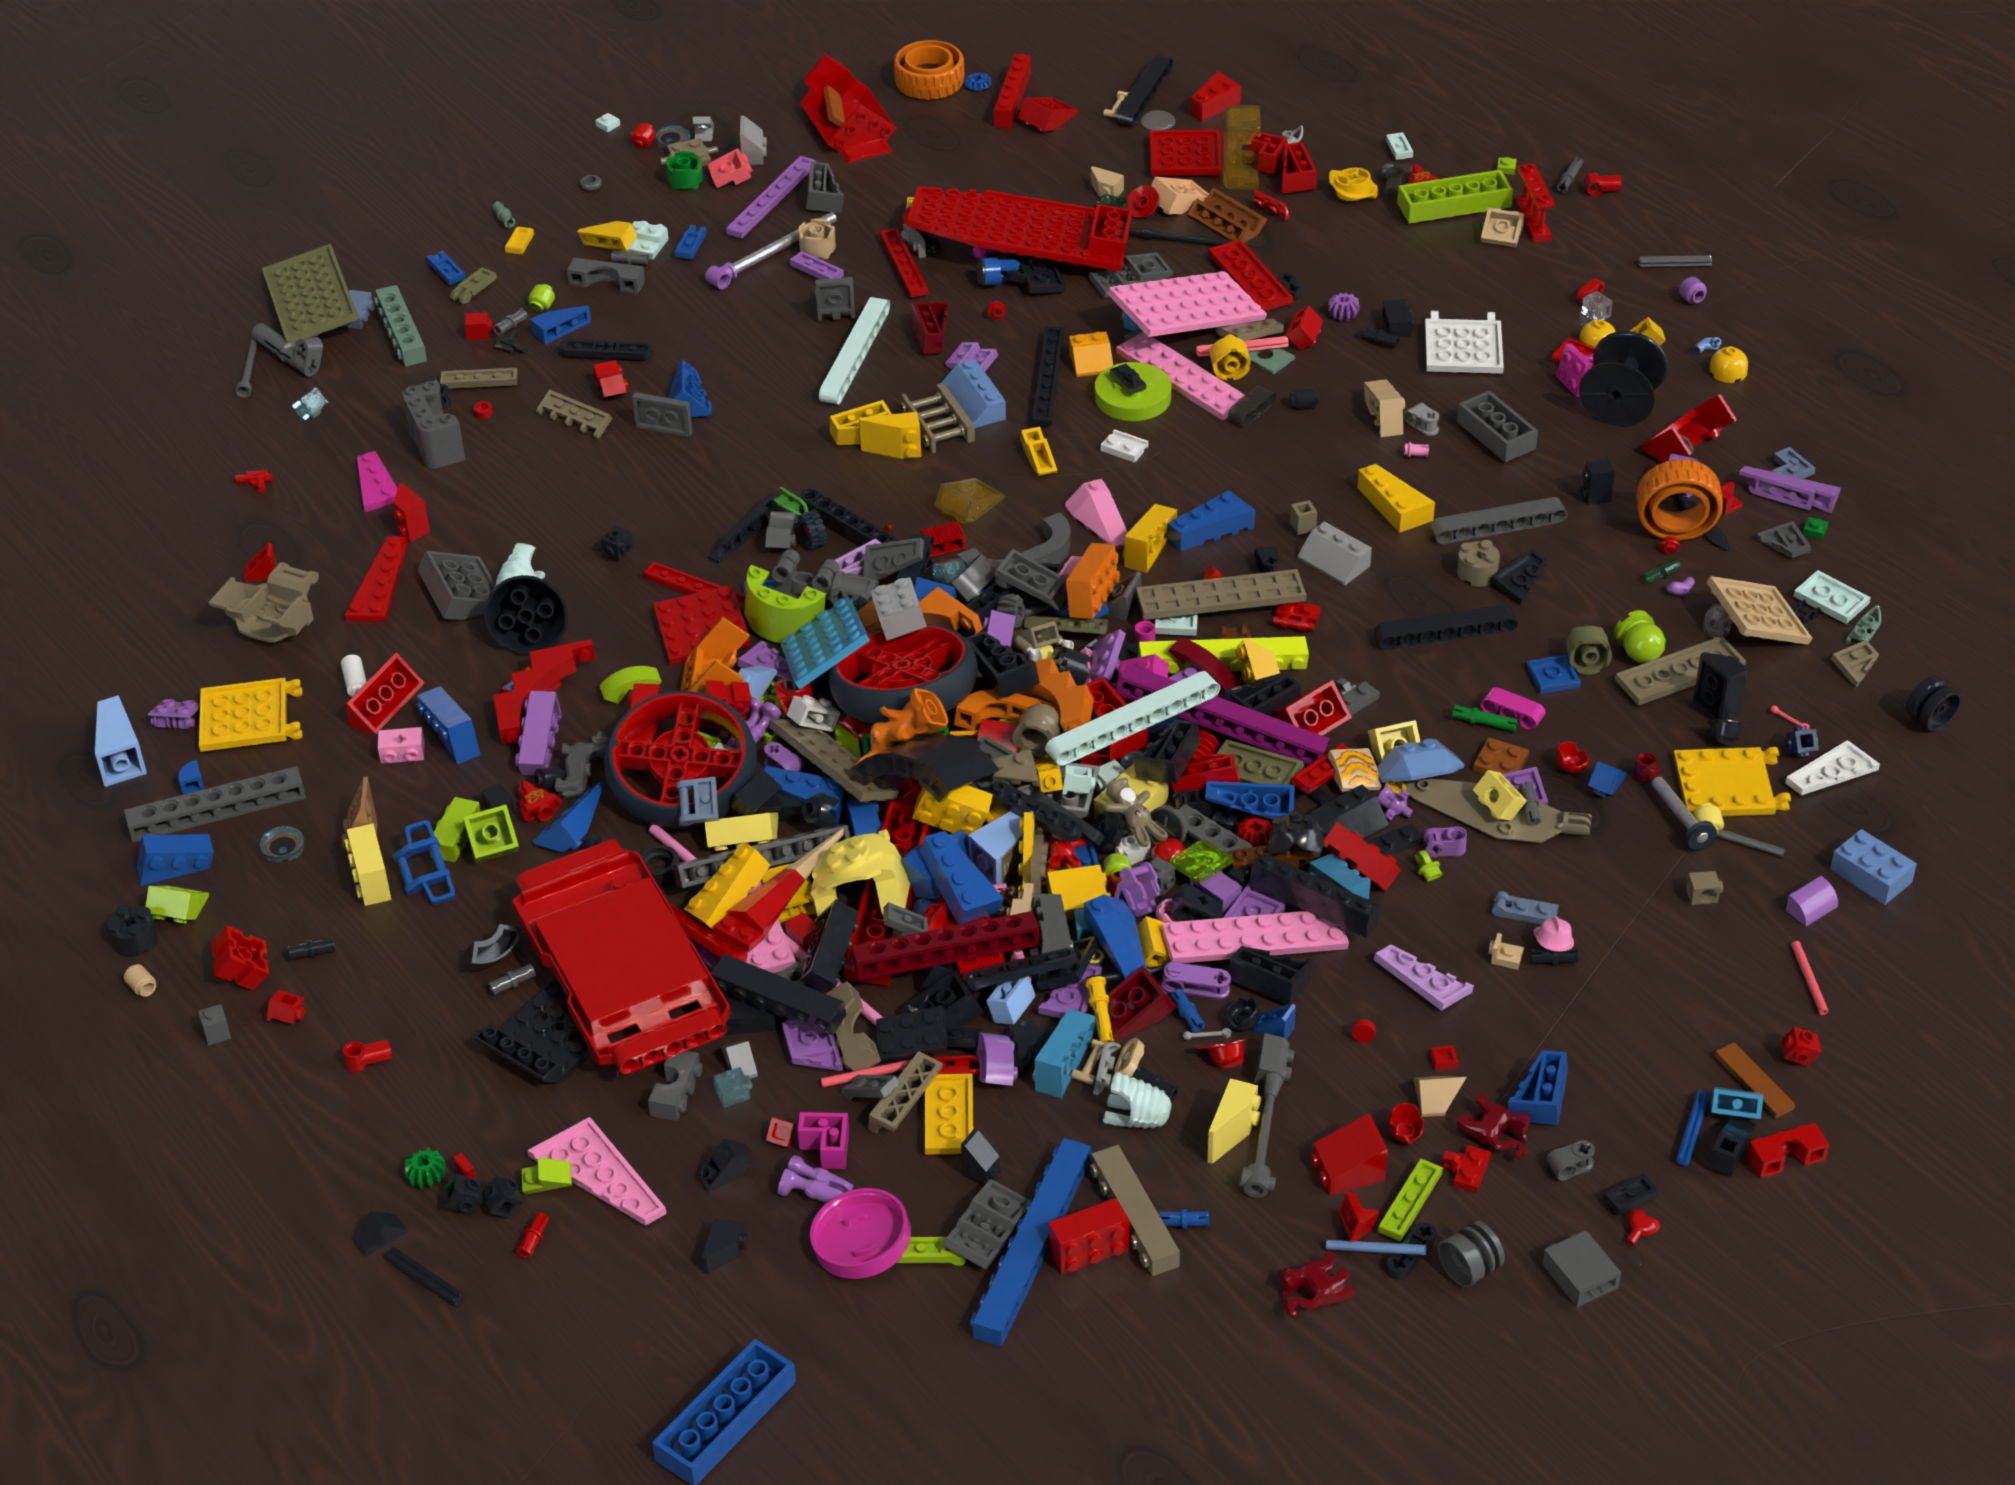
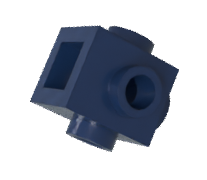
[1785,725,1819,757]

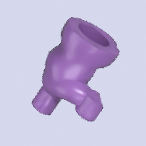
[1377,785,1413,821]

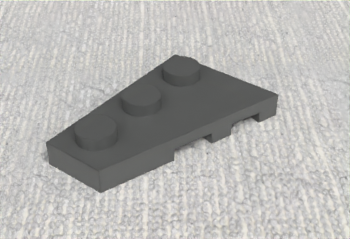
[863,538,924,580]

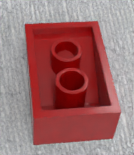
[1018,97,1079,132]

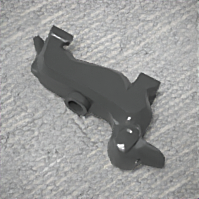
[555,731,609,801]

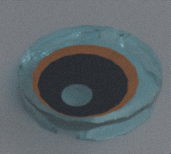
[656,125,691,149]
[260,826,305,863]

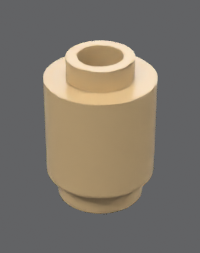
[124,964,156,997]

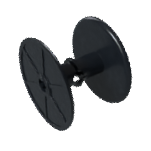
[1579,331,1668,427]

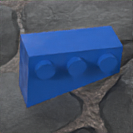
[136,834,214,886]
[1508,1050,1568,1125]

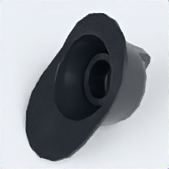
[1707,720,1751,745]

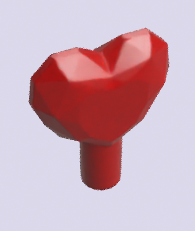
[1625,1208,1660,1246]

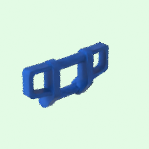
[393,820,456,905]

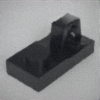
[1110,363,1146,395]

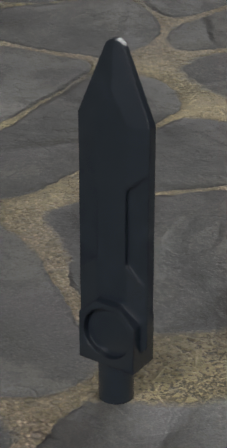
[1678,496,1730,551]

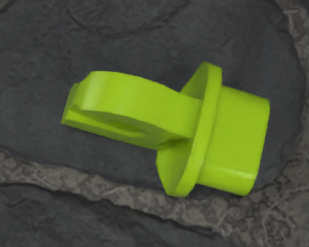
[1414,850,1442,882]

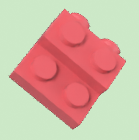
[707,148,753,188]

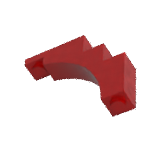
[494,639,596,745]

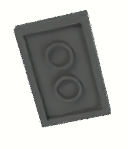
[632,392,693,437]

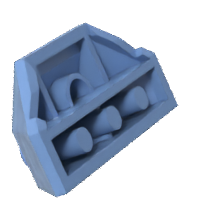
[1377,739,1464,783]

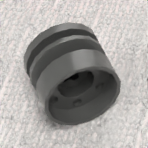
[1438,1221,1505,1287]

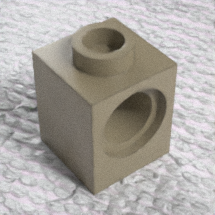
[1686,871,1723,905]

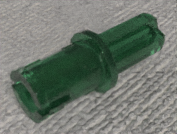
[1643,558,1681,584]

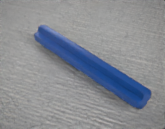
[1676,1090,1710,1167]

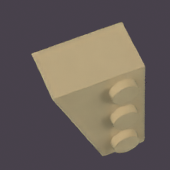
[1364,379,1405,437]

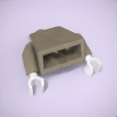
[1011,621,1074,661]

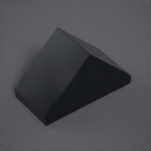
[353,1211,409,1257]

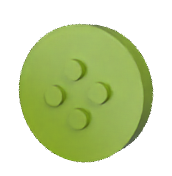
[1095,362,1172,421]

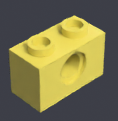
[1473,770,1526,821]

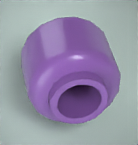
[1679,277,1707,304]

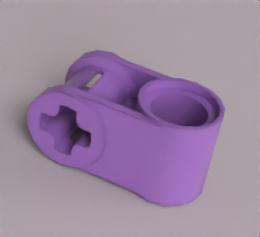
[764,742,804,772]
[1423,826,1467,857]

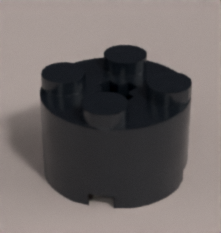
[1052,646,1090,686]
[107,904,158,957]

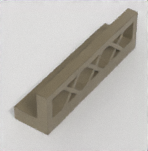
[868,1051,943,1134]

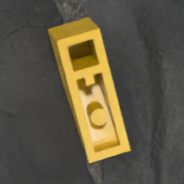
[577,221,638,251]

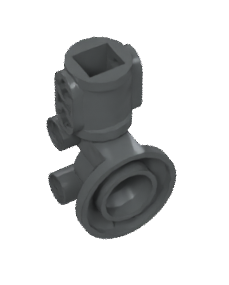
[772,549,879,611]

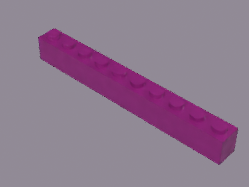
[1117,664,1330,766]

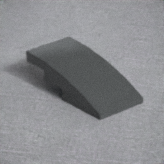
[1089,252,1173,298]
[943,1179,1029,1270]

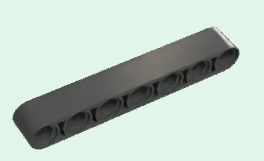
[1430,497,1568,544]

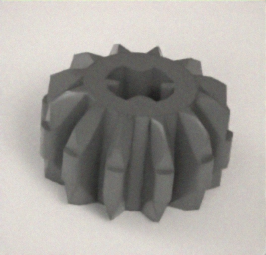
[996,594,1026,628]

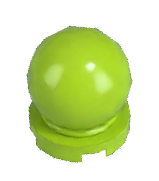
[1613,610,1666,663]

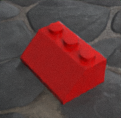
[1273,680,1352,736]

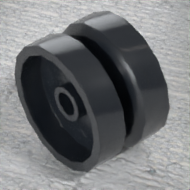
[1906,675,1962,731]

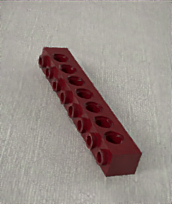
[852,911,1040,981]

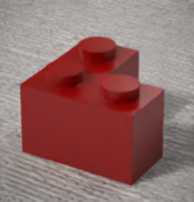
[1247,131,1287,174]

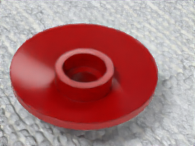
[1126,185,1159,218]

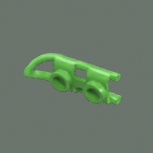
[774,487,808,517]

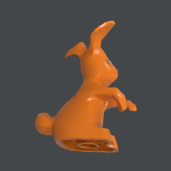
[857,688,948,764]

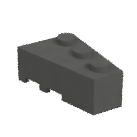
[1033,893,1073,954]

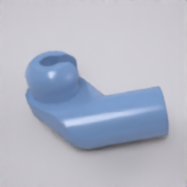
[1693,337,1722,354]

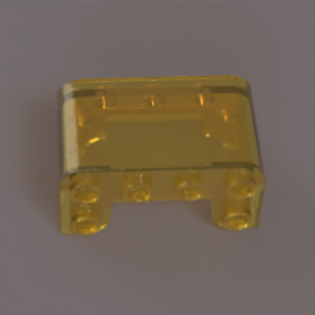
[1222,105,1261,190]

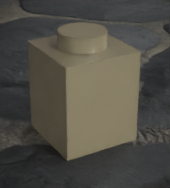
[1290,500,1317,535]

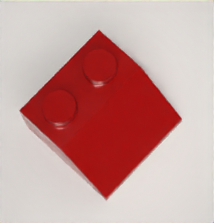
[393,483,430,542]

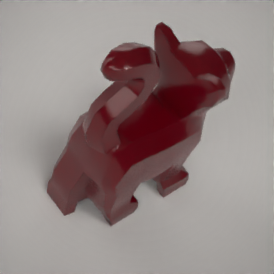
[1457,1092,1530,1159]
[1279,1251,1355,1317]

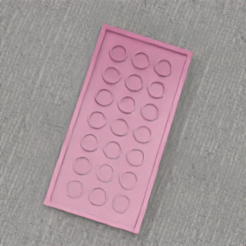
[1107,271,1267,337]

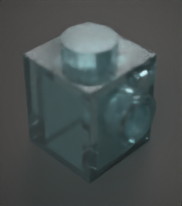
[292,387,328,420]
[714,1067,752,1108]

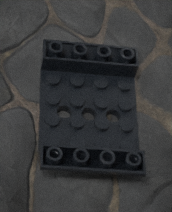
[473,974,617,1083]

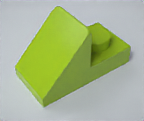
[522,1158,572,1195]

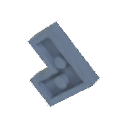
[1772,447,1815,479]

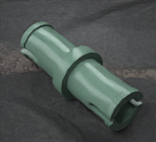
[492,201,515,228]

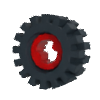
[797,510,827,549]

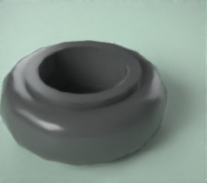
[580,175,602,191]

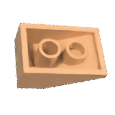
[1151,177,1209,215]

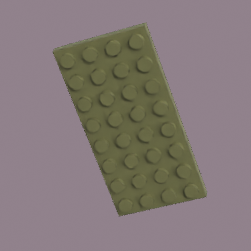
[262,244,359,343]

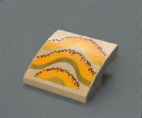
[1327,748,1381,792]

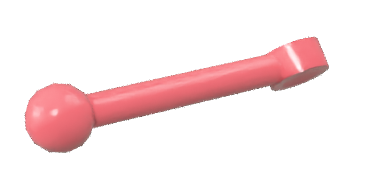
[1770,705,1810,729]

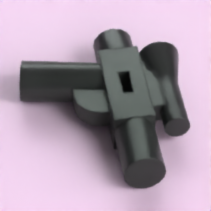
[495,329,528,353]

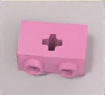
[378,727,425,764]

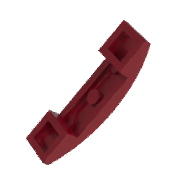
[1168,637,1243,698]

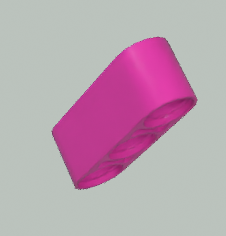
[1480,687,1546,730]

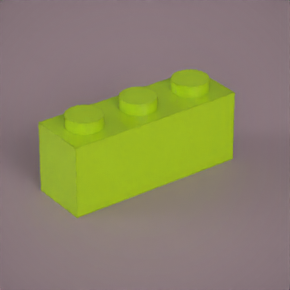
[428,797,481,862]

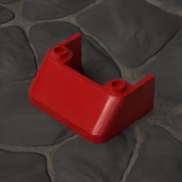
[1640,394,1737,463]

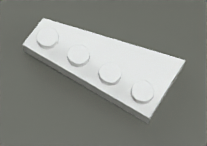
[1785,740,1880,795]

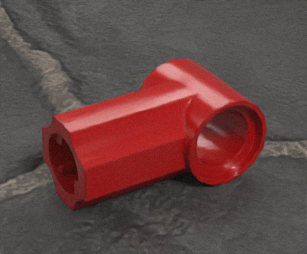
[1584,173,1622,196]
[343,1040,392,1073]

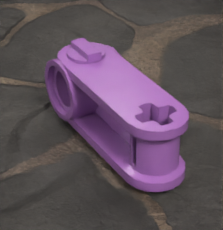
[1161,961,1231,999]

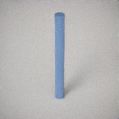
[1326,1240,1426,1255]

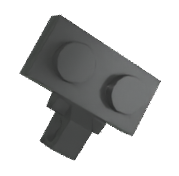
[1335,678,1380,715]

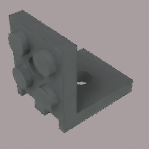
[815,277,855,321]

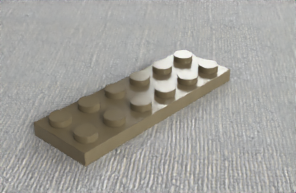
[1615,636,1746,706]

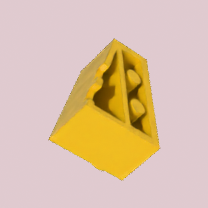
[830,400,891,445]

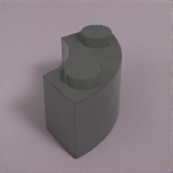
[765,511,799,549]
[951,552,997,601]

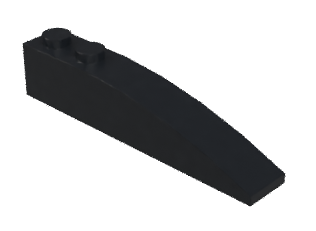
[1308,784,1389,860]

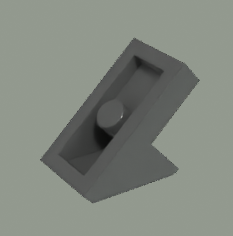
[883,902,928,937]

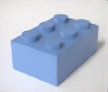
[1830,829,1917,905]

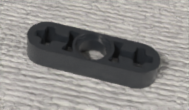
[1387,1222,1437,1280]

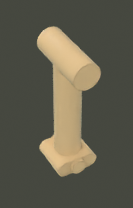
[1104,91,1129,118]
[1071,1039,1106,1085]

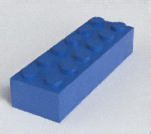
[652,1339,796,1485]

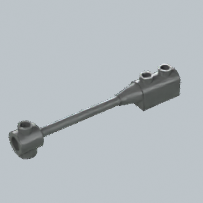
[1238,1033,1294,1198]

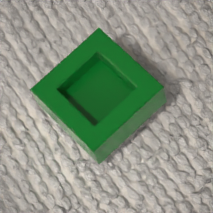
[1803,517,1829,540]

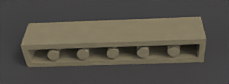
[1089,1145,1180,1276]

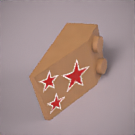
[342,777,378,854]

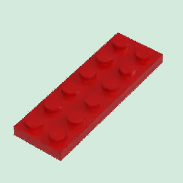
[1208,239,1293,312]

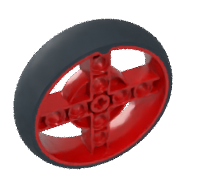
[829,624,978,724]
[604,690,757,829]

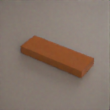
[823,85,845,127]

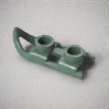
[1845,605,1881,644]

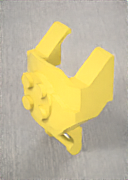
[811,829,910,917]

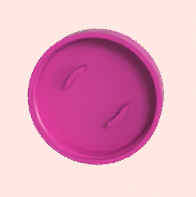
[810,1188,911,1279]

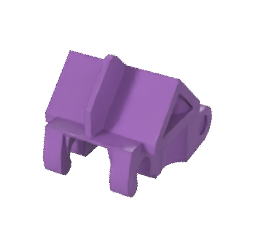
[1114,862,1161,918]

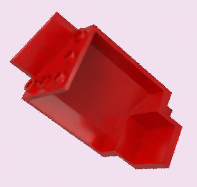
[799,53,897,163]

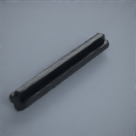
[386,1247,464,1306]

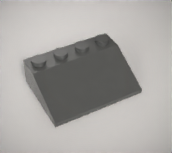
[418,550,496,620]

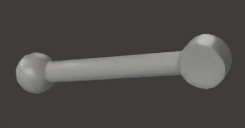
[1183,1028,1231,1040]

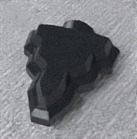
[1004,1021,1051,1071]

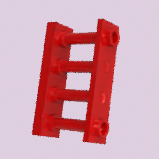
[1513,164,1555,243]

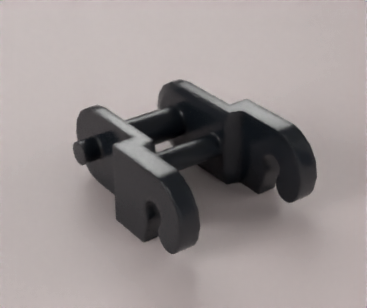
[1793,599,1821,624]

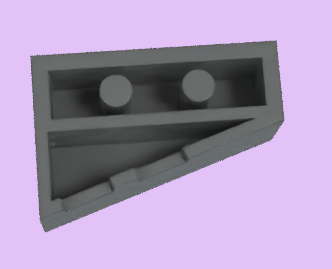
[806,161,844,213]

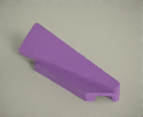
[1739,466,1841,513]

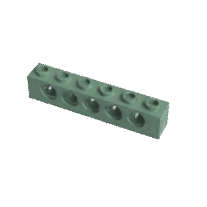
[374,285,427,367]

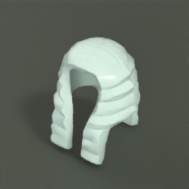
[495,543,545,586]
[1103,1072,1171,1129]

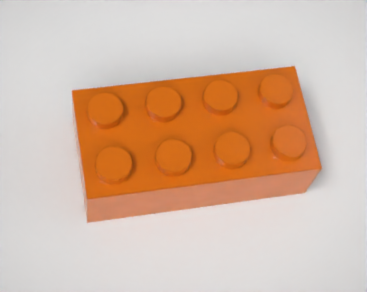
[1066,543,1120,619]

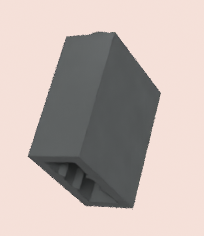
[1542,1230,1621,1307]

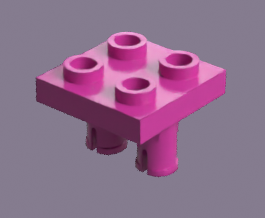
[1556,343,1593,397]

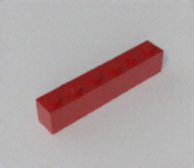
[994,54,1031,129]

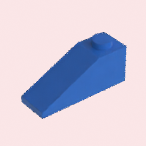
[530,306,591,344]

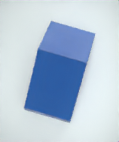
[1253,1003,1296,1040]

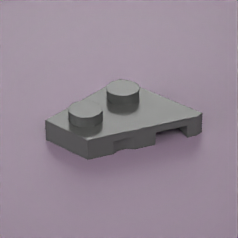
[1757,521,1811,558]

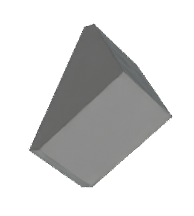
[721,1040,758,1083]

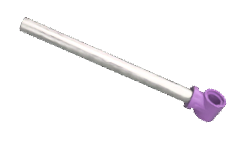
[705,212,837,289]

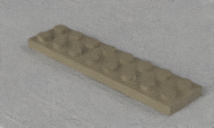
[1136,569,1306,620]
[769,719,899,802]

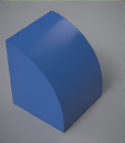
[178,760,204,795]

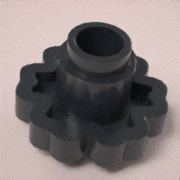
[1093,810,1131,852]

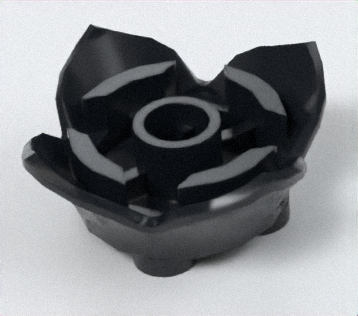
[1267,810,1326,856]

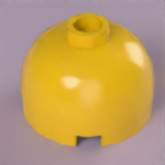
[1579,320,1616,347]
[1709,347,1748,383]

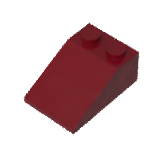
[1089,965,1177,1042]

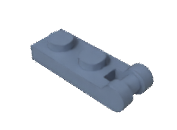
[1492,891,1559,925]

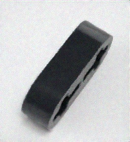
[1278,273,1302,301]

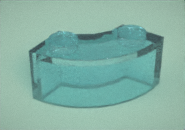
[933,557,966,598]

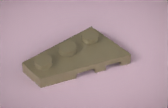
[1216,319,1284,341]

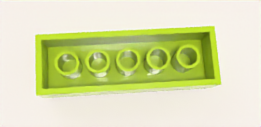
[1397,170,1513,223]

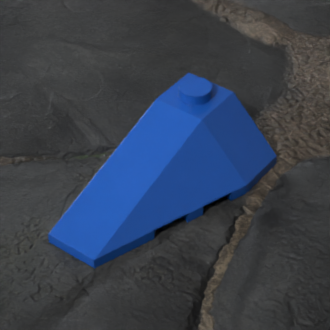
[668,359,712,417]
[901,830,969,899]
[1084,894,1147,980]

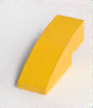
[1020,427,1057,476]

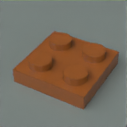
[1473,738,1529,774]

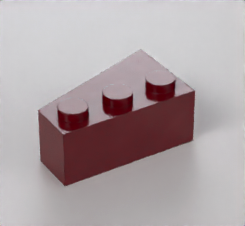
[910,302,948,354]

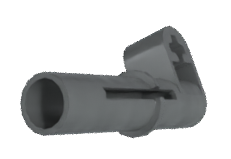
[252,323,323,377]

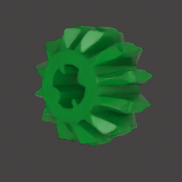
[404,1147,446,1189]

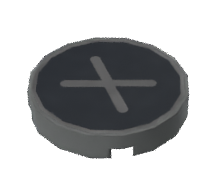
[1147,805,1188,844]

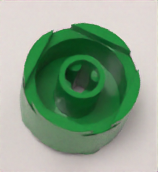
[666,151,703,190]

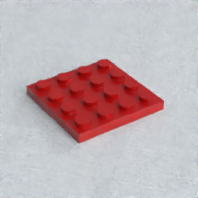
[1150,130,1222,177]
[653,584,751,665]

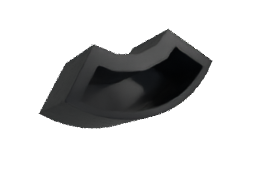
[464,924,521,971]

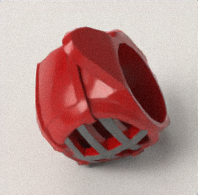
[776,678,814,718]

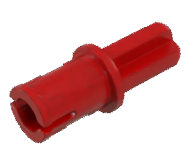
[516,1212,549,1259]

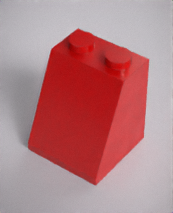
[1310,1114,1388,1195]

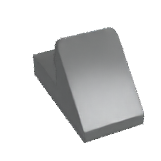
[693,117,714,141]

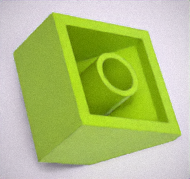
[145,885,209,923]

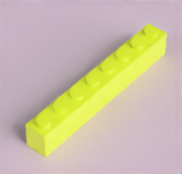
[1138,636,1309,674]

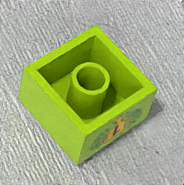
[463,805,519,863]

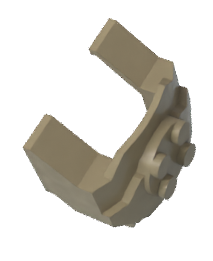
[209,562,319,643]

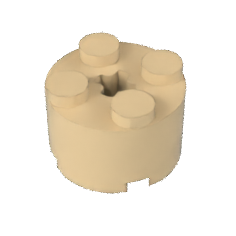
[798,219,836,259]

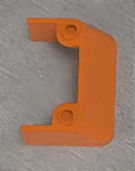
[680,617,750,693]

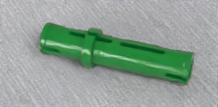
[1452,704,1518,732]

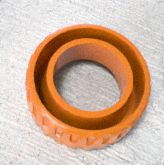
[894,40,965,100]
[1636,459,1723,541]

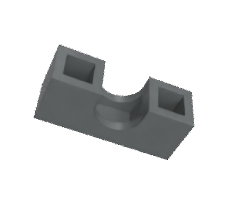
[648,1051,703,1121]

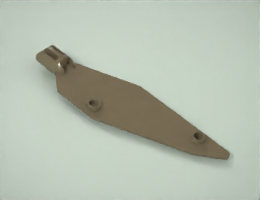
[1395,778,1592,843]

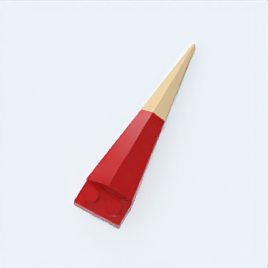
[713,828,844,952]

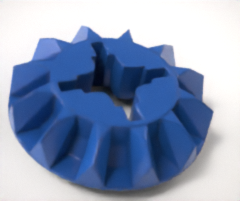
[964,72,992,91]

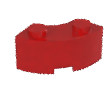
[593,360,629,398]

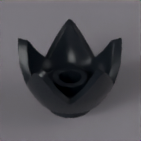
[802,793,840,830]

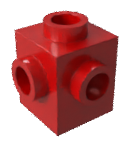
[1780,1026,1822,1066]

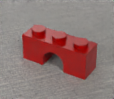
[1747,1123,1830,1179]

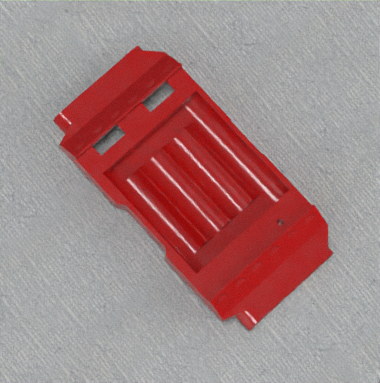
[512,840,731,1074]

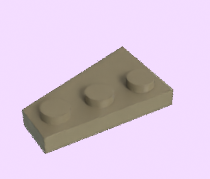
[1031,835,1048,894]

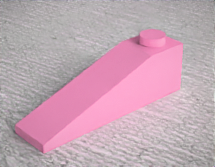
[1065,479,1128,549]

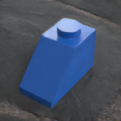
[1588,762,1627,797]

